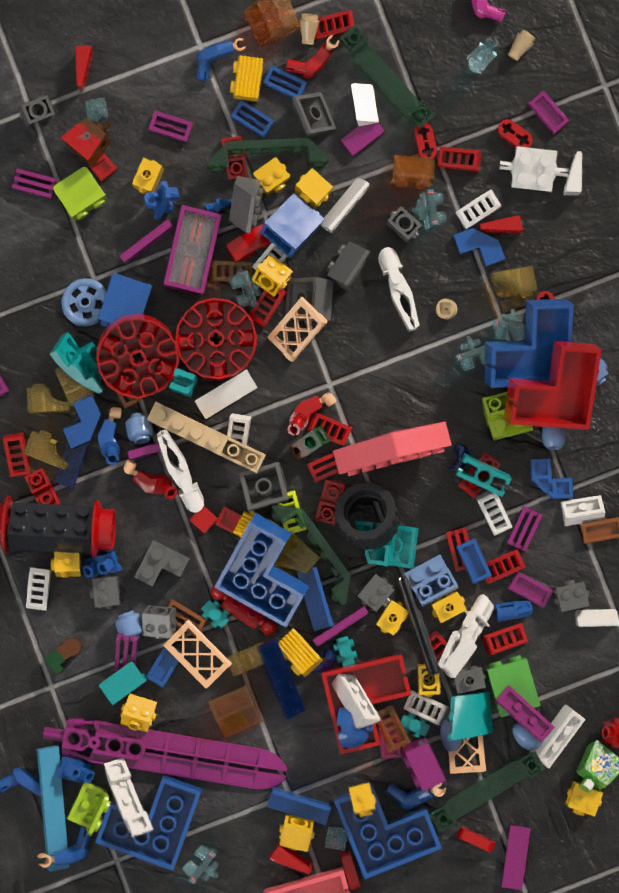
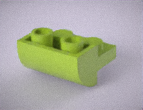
[482,392,533,441]

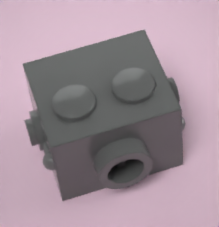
[18,95,55,127]
[386,206,422,243]
[90,574,122,609]
[357,574,394,612]
[554,579,590,612]
[142,605,177,639]
[451,666,486,694]

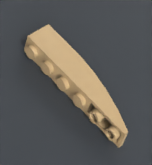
[147,402,266,473]

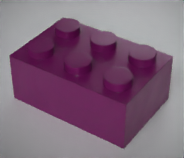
[401,736,446,792]

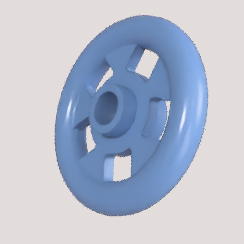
[61,278,106,327]

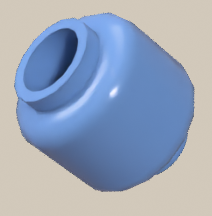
[125,413,154,444]
[115,610,143,642]

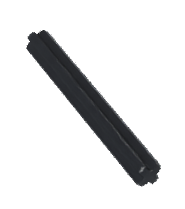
[397,577,440,675]

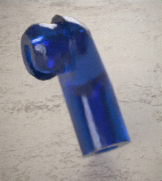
[450,443,469,474]
[311,649,336,673]

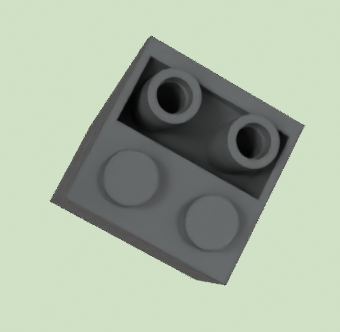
[229,176,264,233]

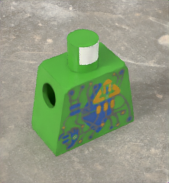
[577,740,619,793]

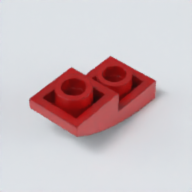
[221,136,248,180]
[226,224,272,263]
[458,452,501,498]
[25,468,62,505]
[315,478,346,525]

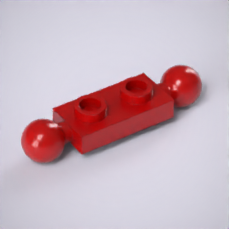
[211,584,277,635]

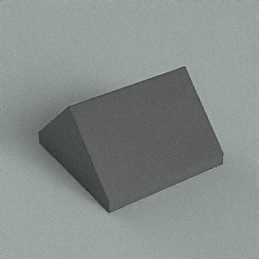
[292,92,336,141]

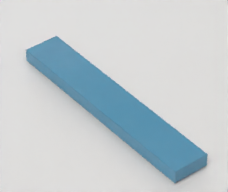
[37,745,69,872]

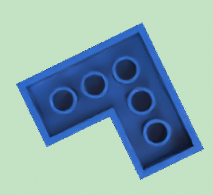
[215,513,309,627]
[95,775,202,871]
[334,783,442,879]

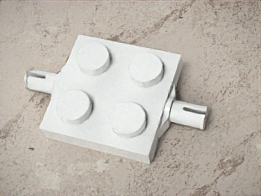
[499,146,569,192]

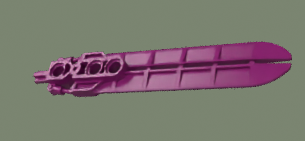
[43,718,287,789]

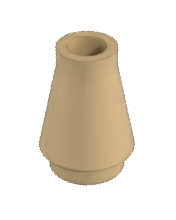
[299,14,319,44]
[508,29,536,61]

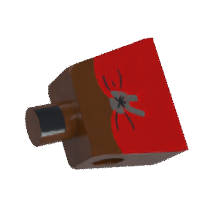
[61,116,111,168]

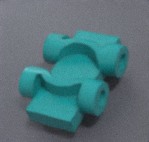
[201,600,230,629]
[333,636,358,667]
[399,712,430,739]

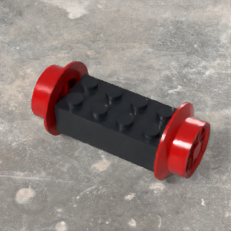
[0,496,116,558]

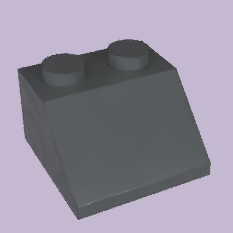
[326,242,370,291]
[285,277,334,322]
[239,462,288,511]

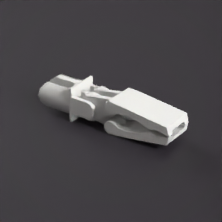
[378,247,419,332]
[157,430,204,513]
[438,594,495,678]

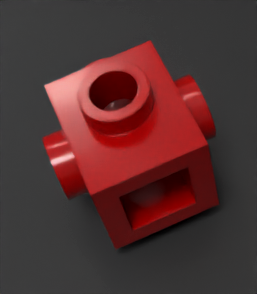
[602,718,619,748]

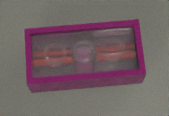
[162,205,221,296]

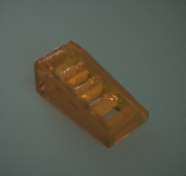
[209,261,252,283]
[377,705,410,753]

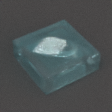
[85,98,109,121]
[325,826,348,851]

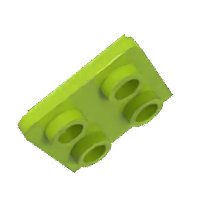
[53,167,108,221]
[67,782,110,835]

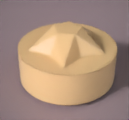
[436,299,457,320]

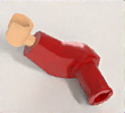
[286,35,339,79]
[287,393,336,436]
[124,460,177,499]

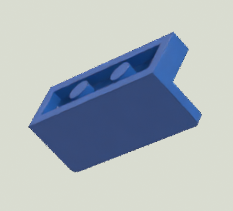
[297,567,334,631]
[267,787,332,825]

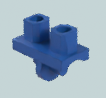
[143,181,180,220]
[82,551,122,578]
[55,756,95,784]

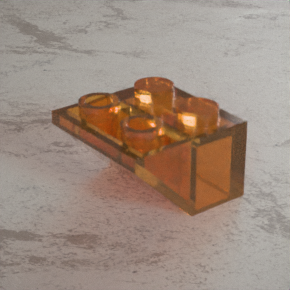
[244,0,301,47]
[391,155,435,189]
[208,684,263,738]

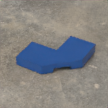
[453,228,505,267]
[63,395,101,448]
[530,458,573,499]

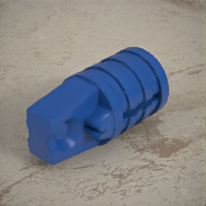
[494,601,533,622]

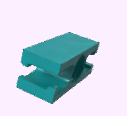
[169,368,199,398]
[455,453,511,497]

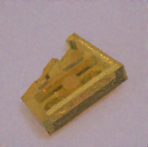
[274,531,321,573]

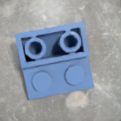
[404,555,459,607]

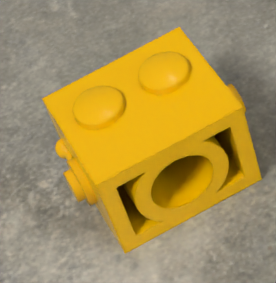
[253,157,290,196]
[132,158,164,194]
[294,168,333,209]
[252,255,293,297]
[51,552,81,578]
[431,591,467,623]
[376,600,408,635]
[417,663,441,697]
[120,694,157,733]
[565,781,603,817]
[349,783,376,817]
[279,814,315,852]

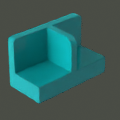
[99,661,148,705]

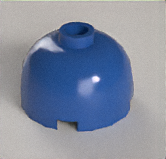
[337,707,373,748]

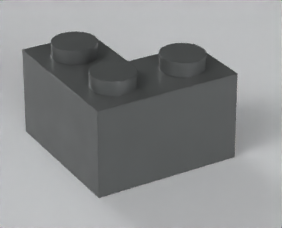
[135,540,191,586]

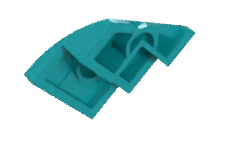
[49,332,104,393]
[355,520,419,569]
[448,691,493,741]

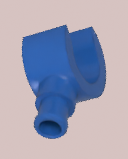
[205,198,232,213]

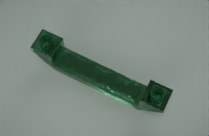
[340,25,436,129]
[206,138,330,173]
[269,504,351,606]
[429,751,546,833]

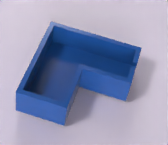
[484,299,573,388]

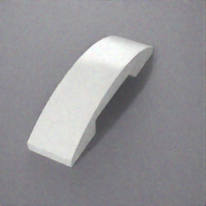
[104,758,153,837]

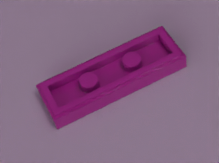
[120,220,174,265]
[313,606,368,646]
[494,685,555,743]
[501,825,531,890]

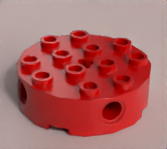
[175,298,257,381]
[96,313,179,399]

